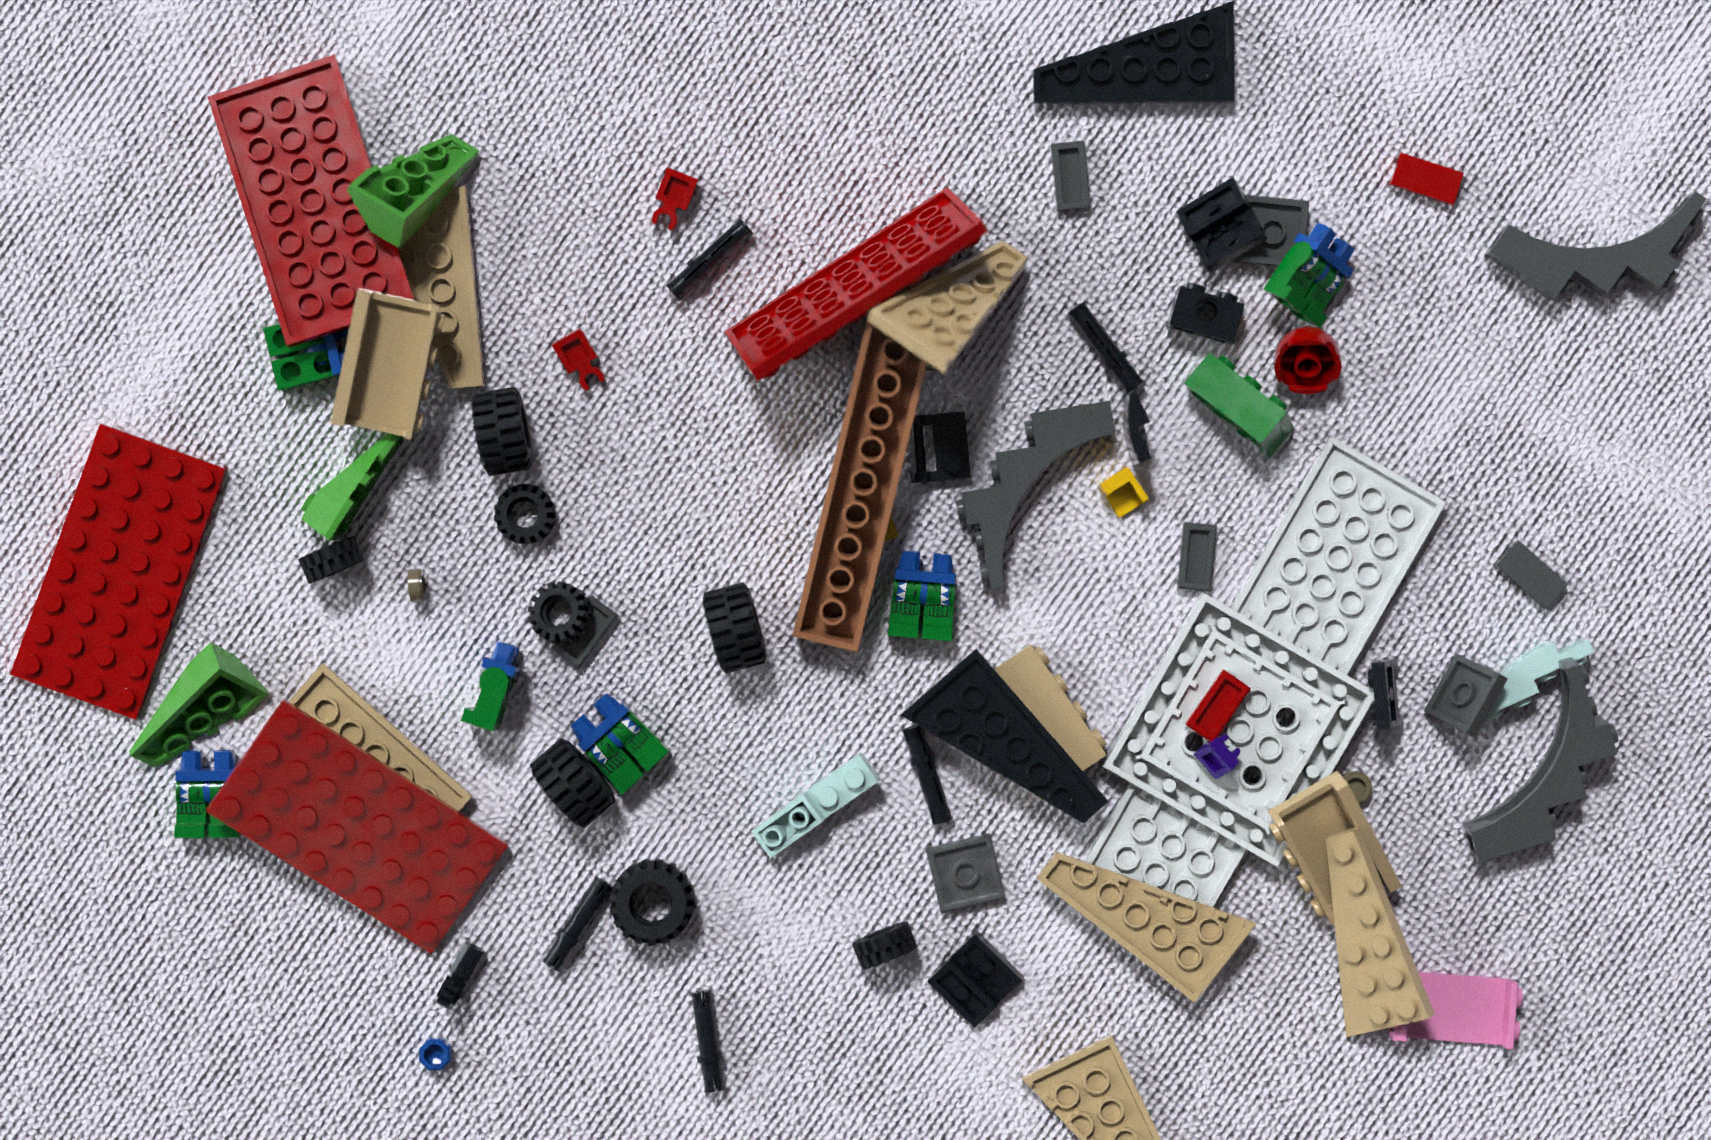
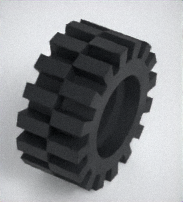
[494,484,556,544]
[298,536,364,584]
[528,581,593,645]
[852,921,918,970]

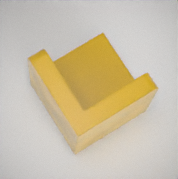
[1097,466,1149,517]

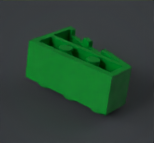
[1184,352,1294,459]

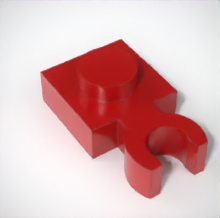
[652,167,699,231]
[552,327,605,391]

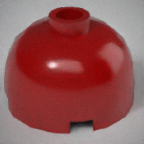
[1274,326,1342,395]

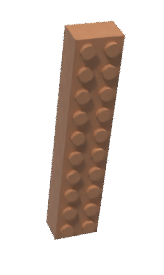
[792,306,928,652]

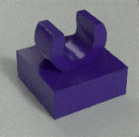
[1193,734,1241,780]

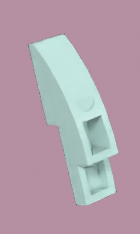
[1484,639,1595,722]
[751,752,880,858]

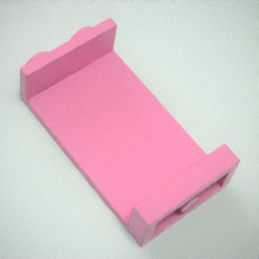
[1388,972,1523,1050]

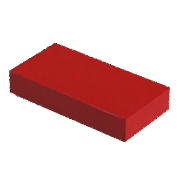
[1389,153,1464,206]
[1185,669,1251,741]

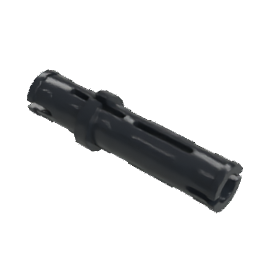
[666,218,753,301]
[1068,301,1144,394]
[902,725,953,825]
[542,876,613,972]
[690,989,726,1093]

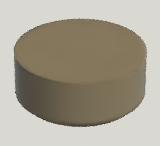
[408,569,426,603]
[1342,771,1372,804]

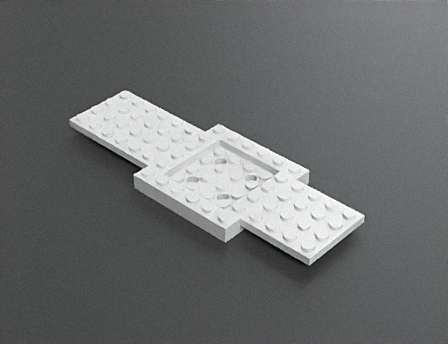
[1084,436,1447,907]

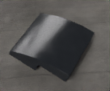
[1176,177,1268,273]
[1122,391,1151,466]
[927,930,1024,1028]

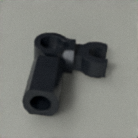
[436,941,485,1009]

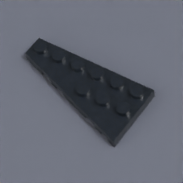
[1033,0,1234,104]
[900,649,1109,823]

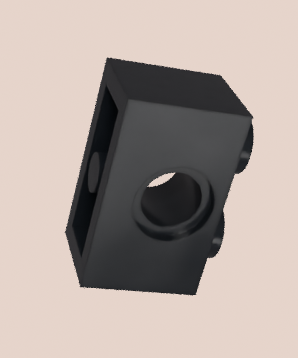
[1166,282,1245,345]

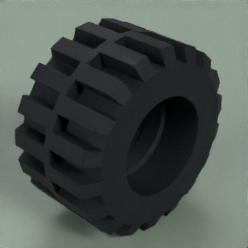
[472,387,532,476]
[703,582,767,673]
[530,738,615,828]
[609,858,695,946]

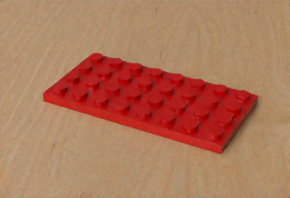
[208,54,415,348]
[724,187,989,382]
[10,424,228,720]
[206,698,508,954]

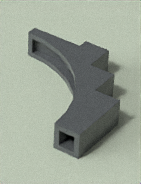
[1484,191,1707,300]
[956,401,1115,589]
[1463,657,1618,863]

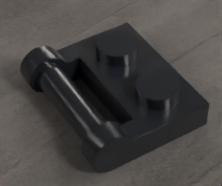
[910,411,971,483]
[1368,658,1403,730]

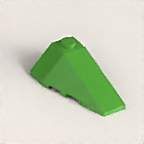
[347,134,479,248]
[301,433,404,540]
[129,642,269,768]

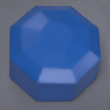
[419,1037,452,1070]

